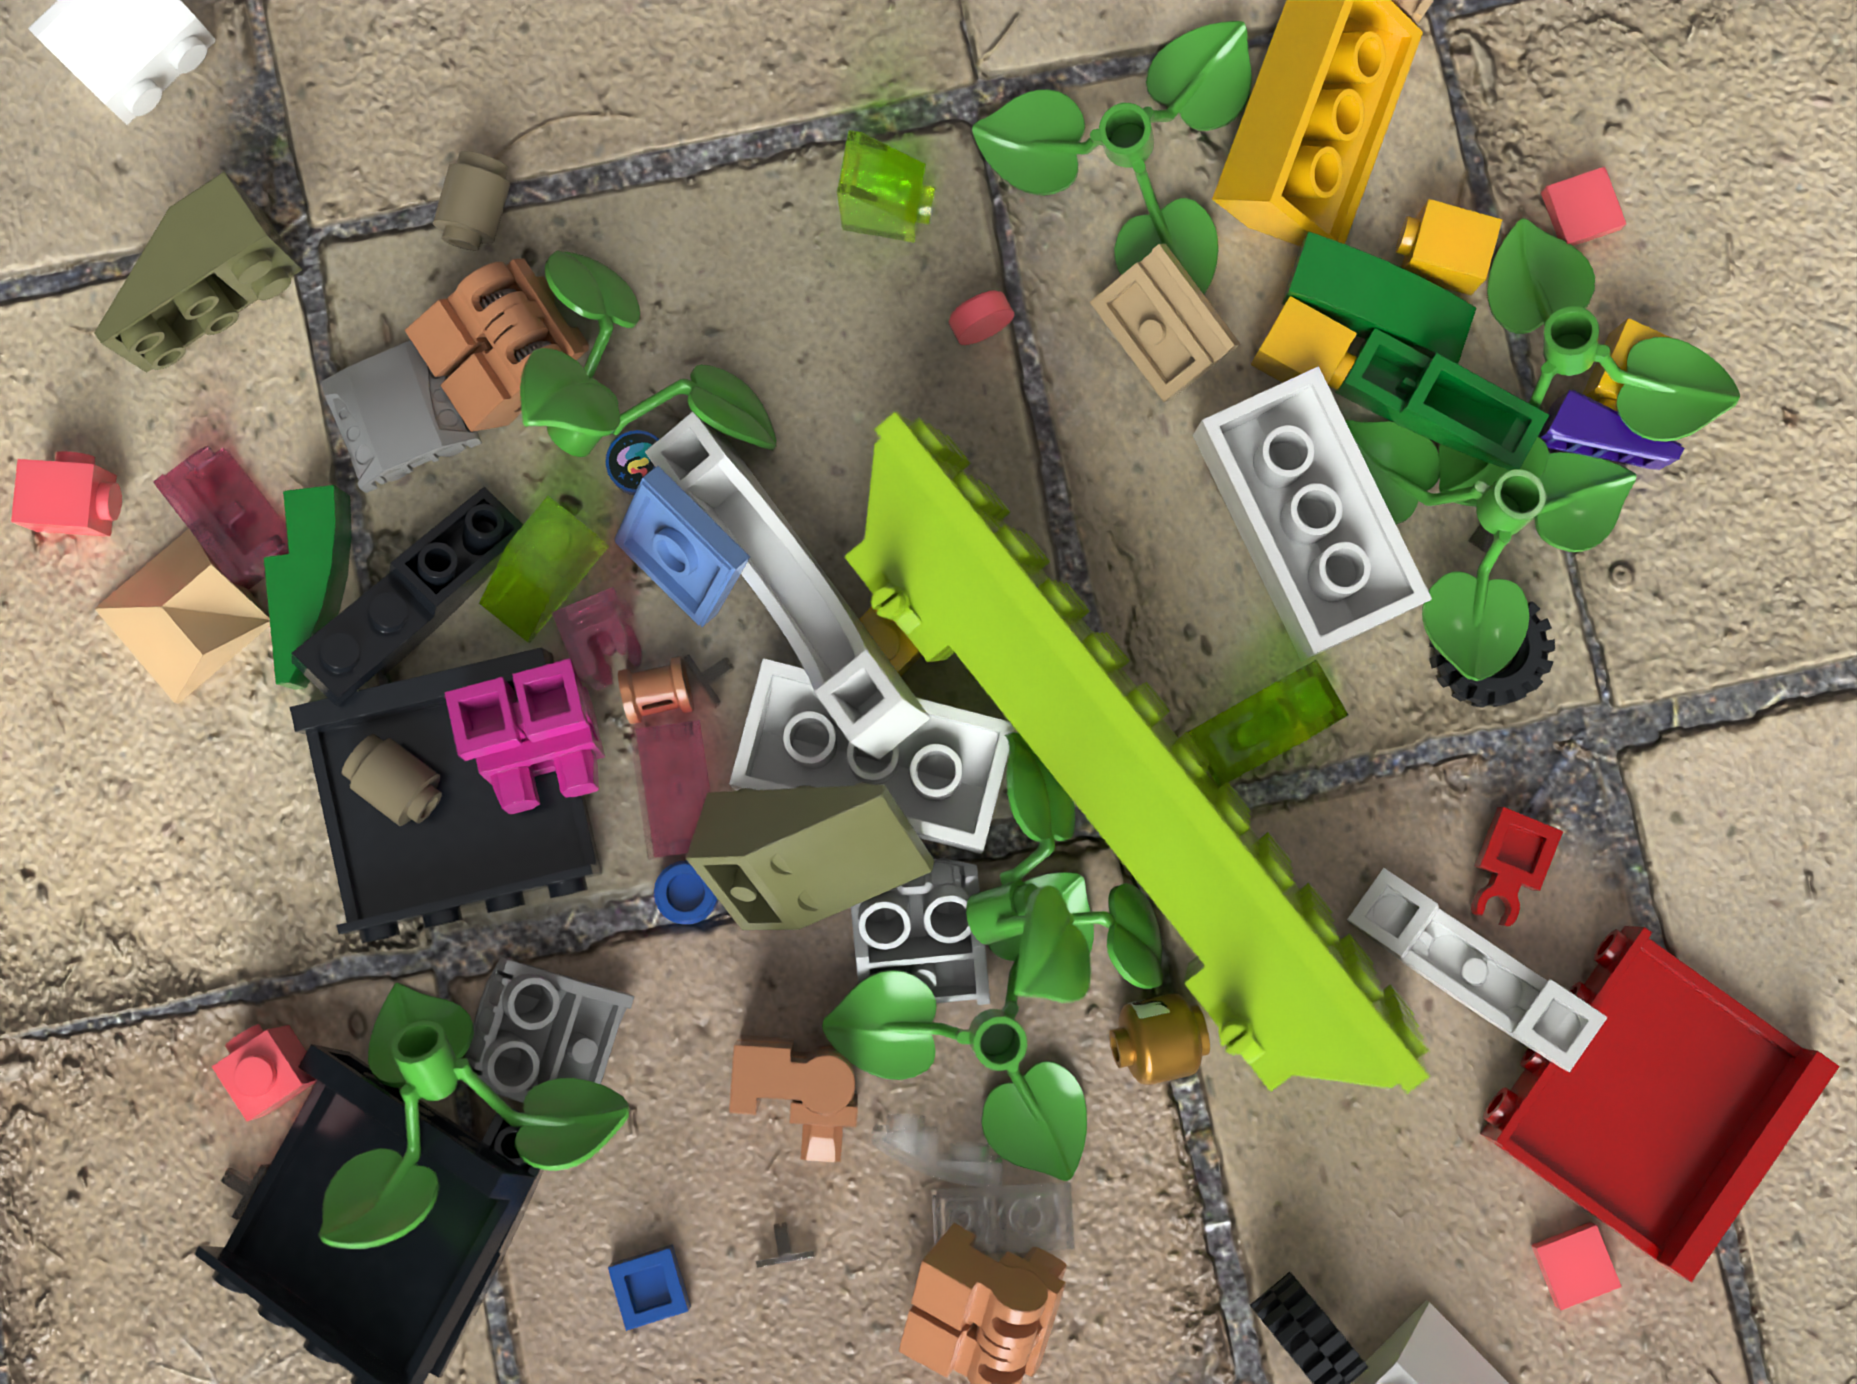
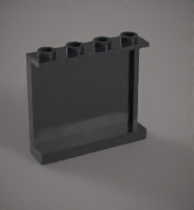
[290,647,602,943]
[194,1044,536,1384]

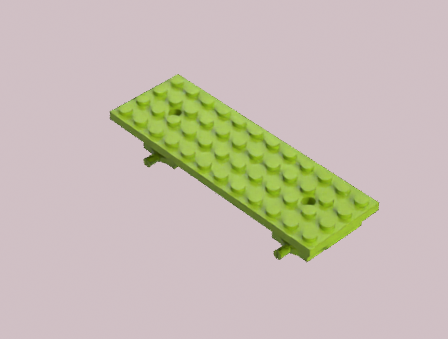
[844,412,1430,1094]

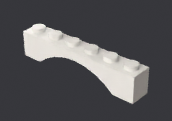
[645,412,931,760]

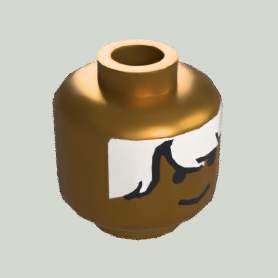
[1109,994,1210,1085]

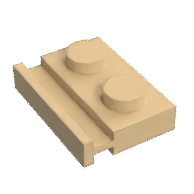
[1090,244,1241,402]

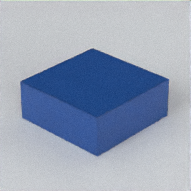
[608,1244,691,1331]

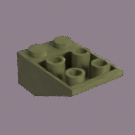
[94,172,303,373]
[686,783,934,930]

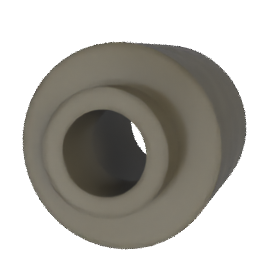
[433,151,510,251]
[342,734,442,826]

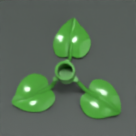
[972,21,1252,295]
[1439,218,1740,507]
[520,250,777,457]
[1345,420,1636,681]
[966,732,1163,1003]
[822,872,1094,1181]
[319,983,631,1248]

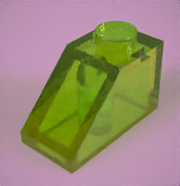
[837,130,936,243]
[479,496,609,644]
[1188,659,1349,787]

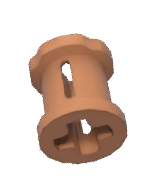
[618,656,694,724]

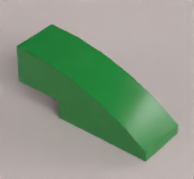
[1281,232,1476,364]
[1335,328,1549,470]
[264,485,352,690]

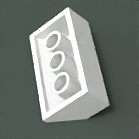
[1193,366,1432,662]
[729,658,1015,854]

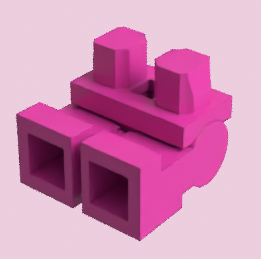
[445,659,605,814]

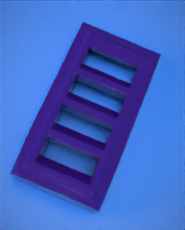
[1538,389,1685,470]

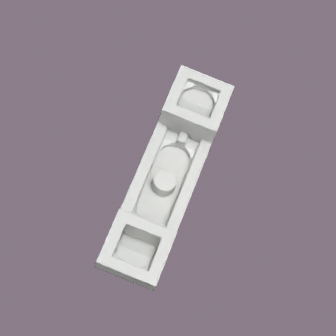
[1347,868,1607,1073]

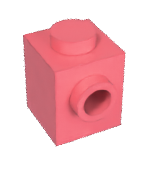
[11,451,122,537]
[212,1024,317,1122]

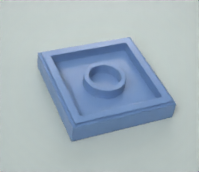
[614,466,750,627]

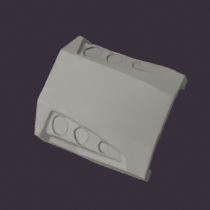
[321,341,482,493]
[851,858,990,1005]
[462,956,634,1103]

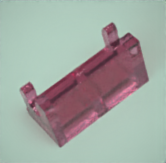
[153,446,289,589]
[552,587,643,691]
[630,720,710,861]

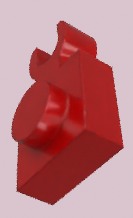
[1471,807,1564,927]

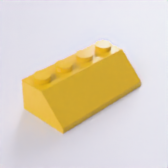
[1212,0,1423,246]

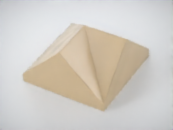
[94,526,270,704]

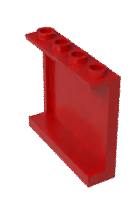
[1480,926,1840,1283]

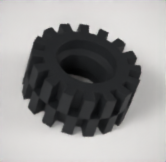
[1429,601,1555,708]
[1250,1271,1369,1384]

